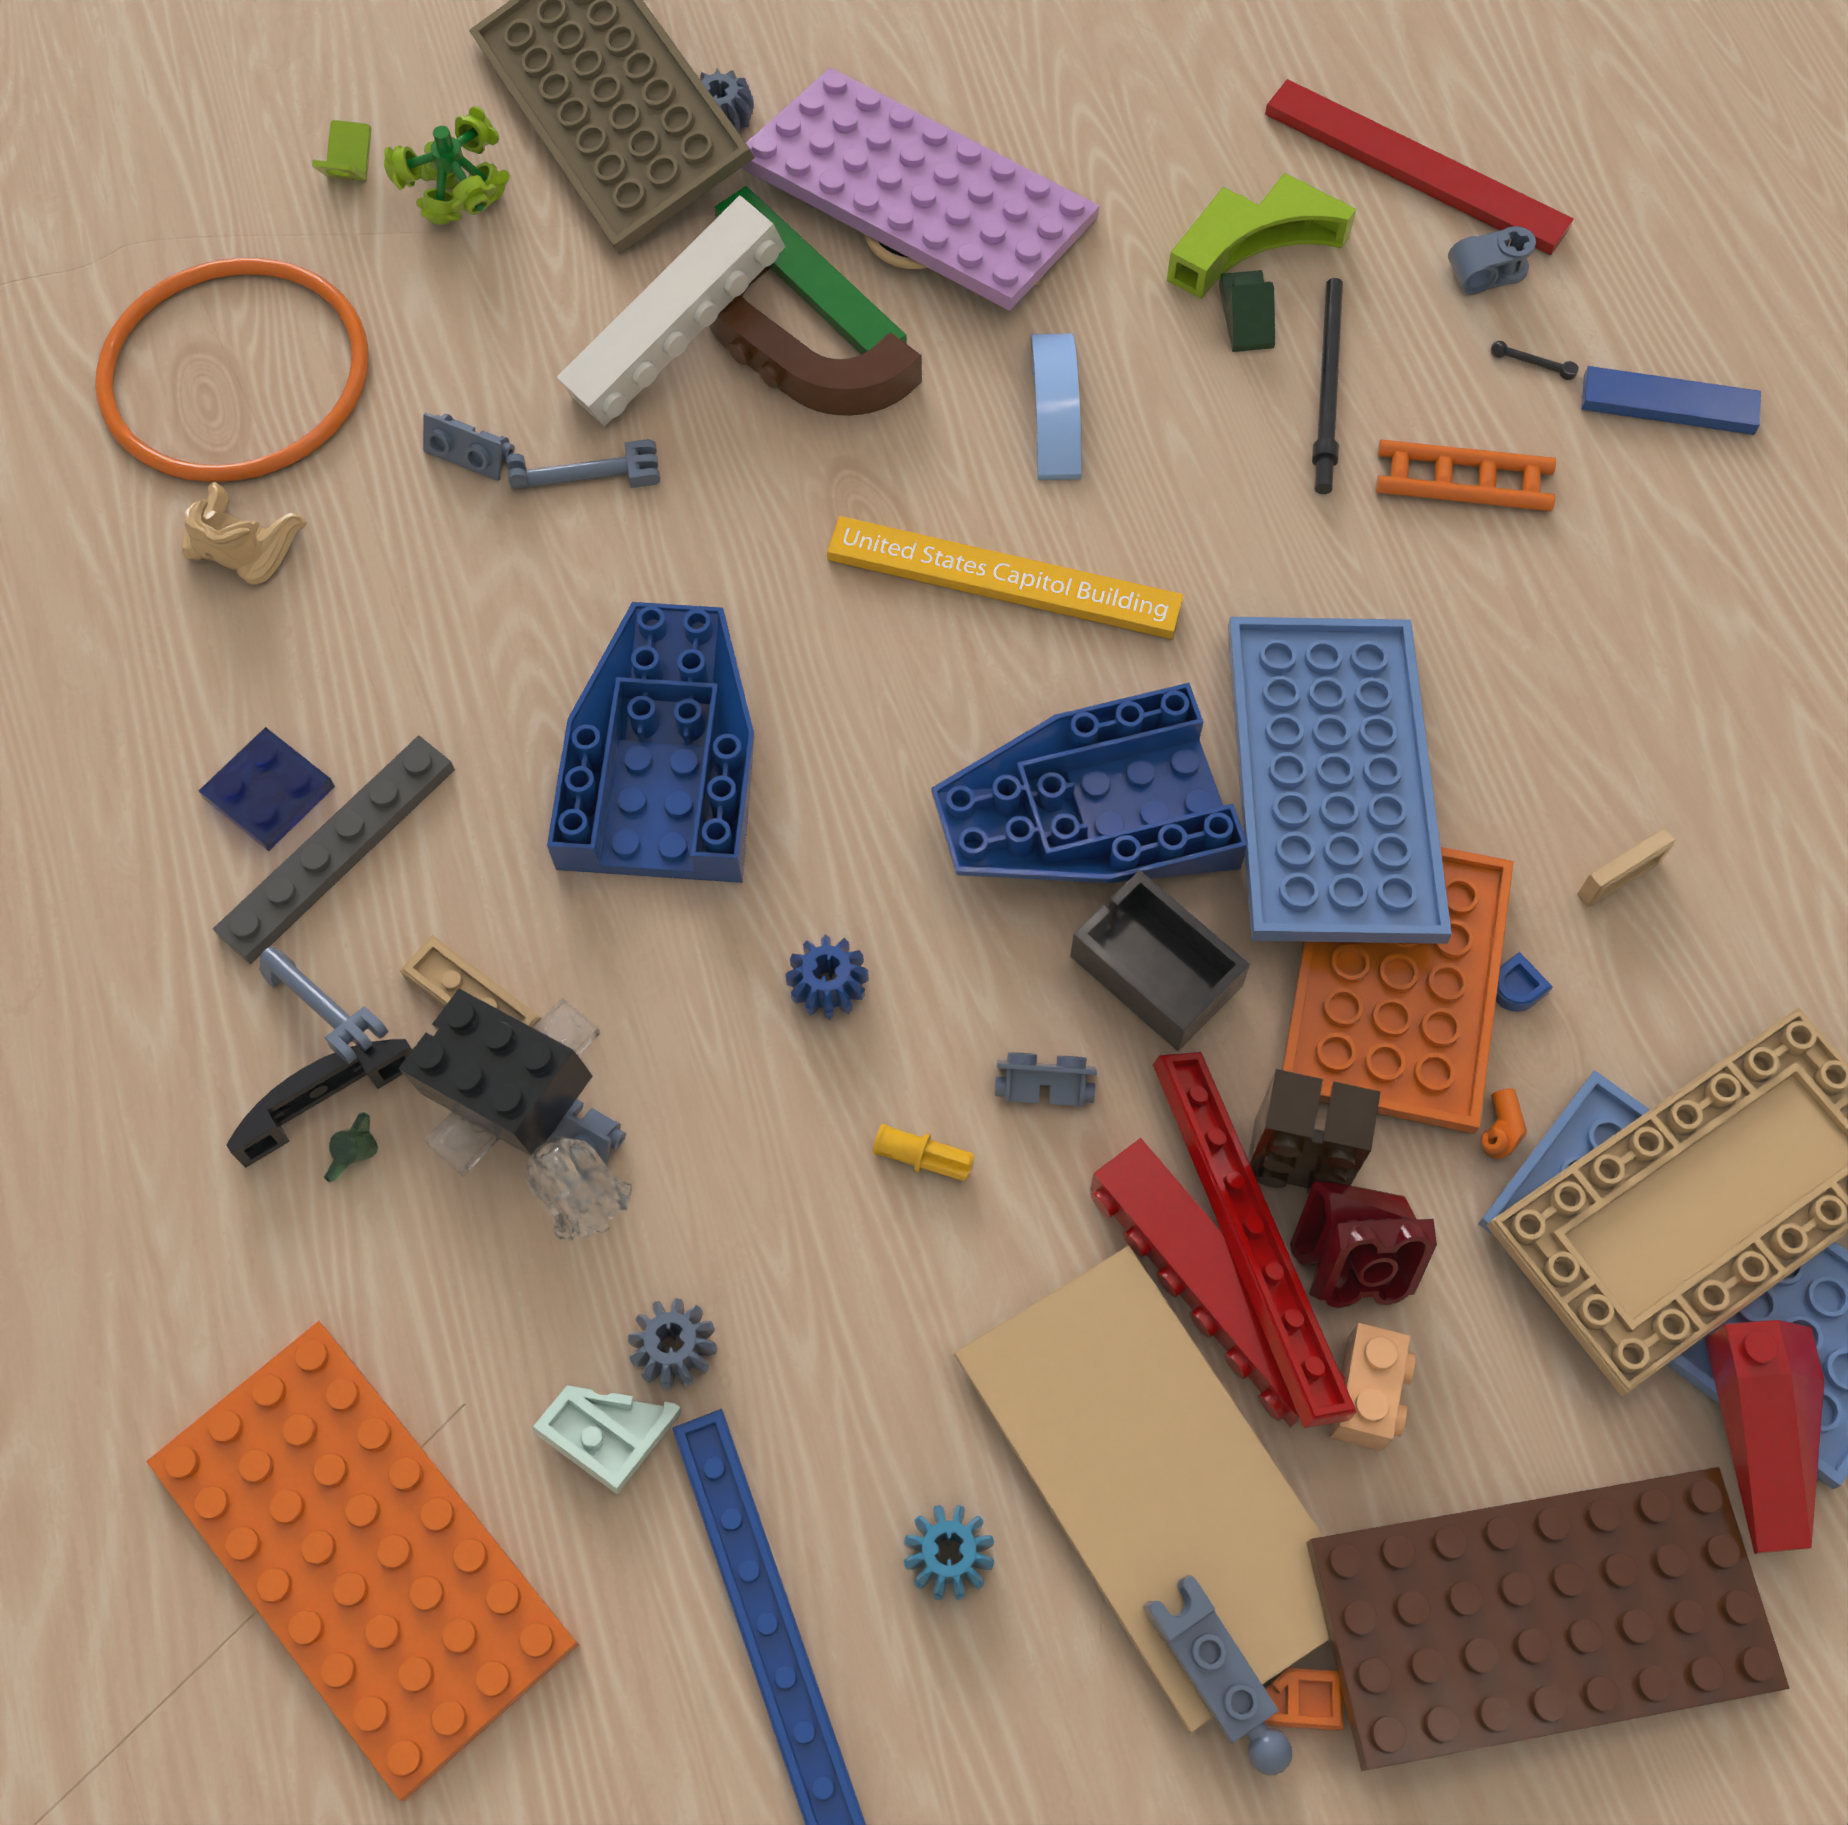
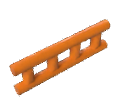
[1375,439,1556,511]

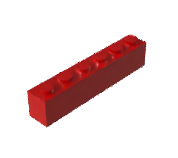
[1090,1137,1346,1428]

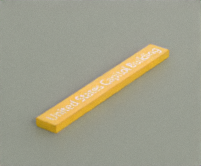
[827,516,1184,640]

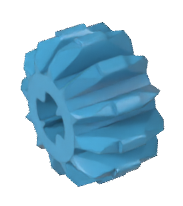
[904,1505,994,1600]

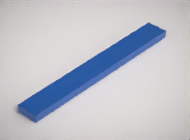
[672,1409,866,1825]

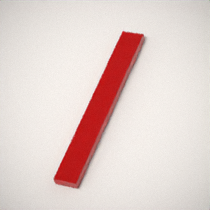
[1265,79,1574,255]
[1153,1052,1357,1428]

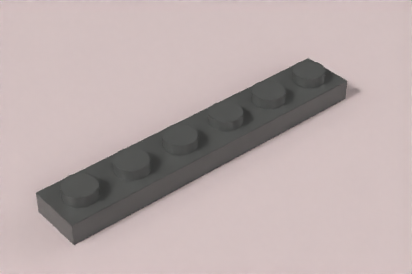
[213,735,455,965]

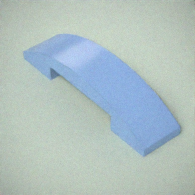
[1031,333,1082,480]

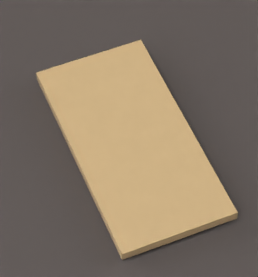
[1487,1007,1848,1397]
[954,1245,1329,1733]

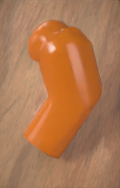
[1481,1088,1527,1159]

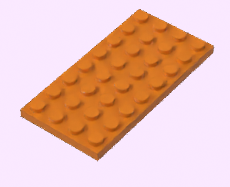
[146,1321,579,1801]

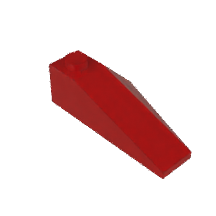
[1705,1320,1824,1554]

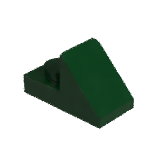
[1219,270,1275,352]

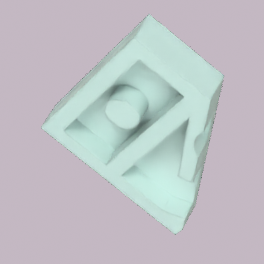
[533,1385,681,1495]

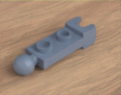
[1143,1575,1292,1775]

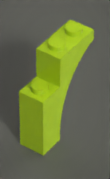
[1167,173,1356,299]

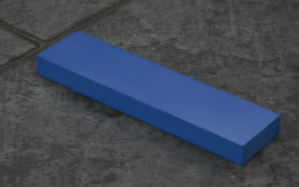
[1581,366,1761,435]

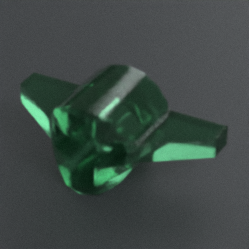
[324,1112,378,1182]

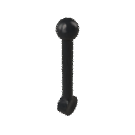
[1491,341,1579,380]

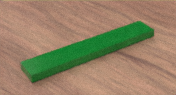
[714,186,907,354]

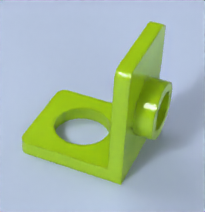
[312,120,372,181]

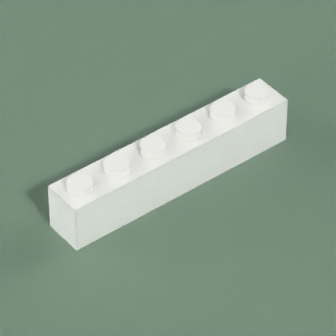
[557,195,785,427]

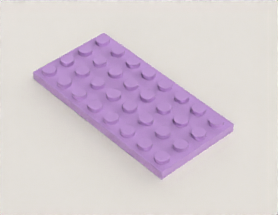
[741,68,1100,311]

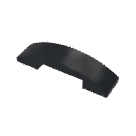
[226,1039,412,1168]

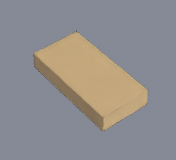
[1577,827,1675,907]

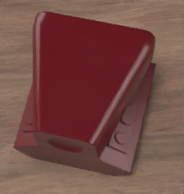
[1290,1181,1437,1308]

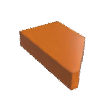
[1264,1668,1344,1731]

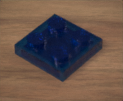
[198,727,335,852]

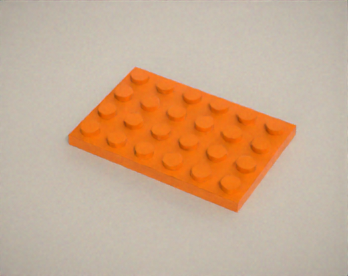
[1281,847,1514,1134]

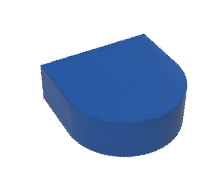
[1496,952,1553,1012]

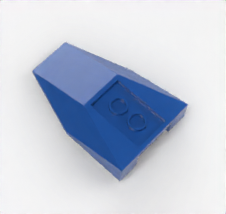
[547,602,754,883]
[931,683,1246,883]

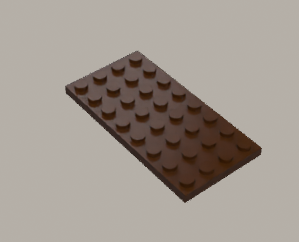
[1306,1467,1790,1771]

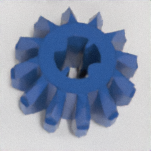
[786,934,869,1020]

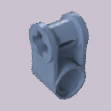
[1448,226,1536,295]

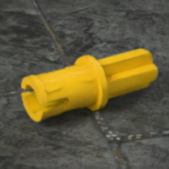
[873,1123,974,1181]

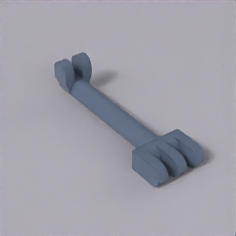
[507,439,660,490]
[259,947,388,1064]

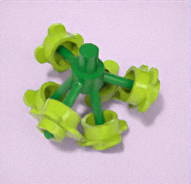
[384,106,510,225]

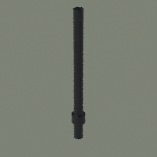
[1312,278,1343,494]

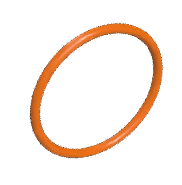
[95,258,368,482]

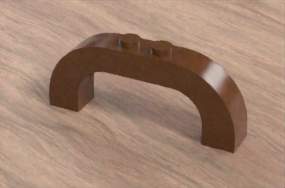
[709,266,922,416]

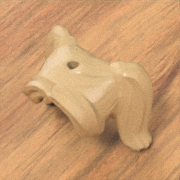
[182,482,307,585]

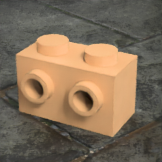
[1329,1323,1416,1451]

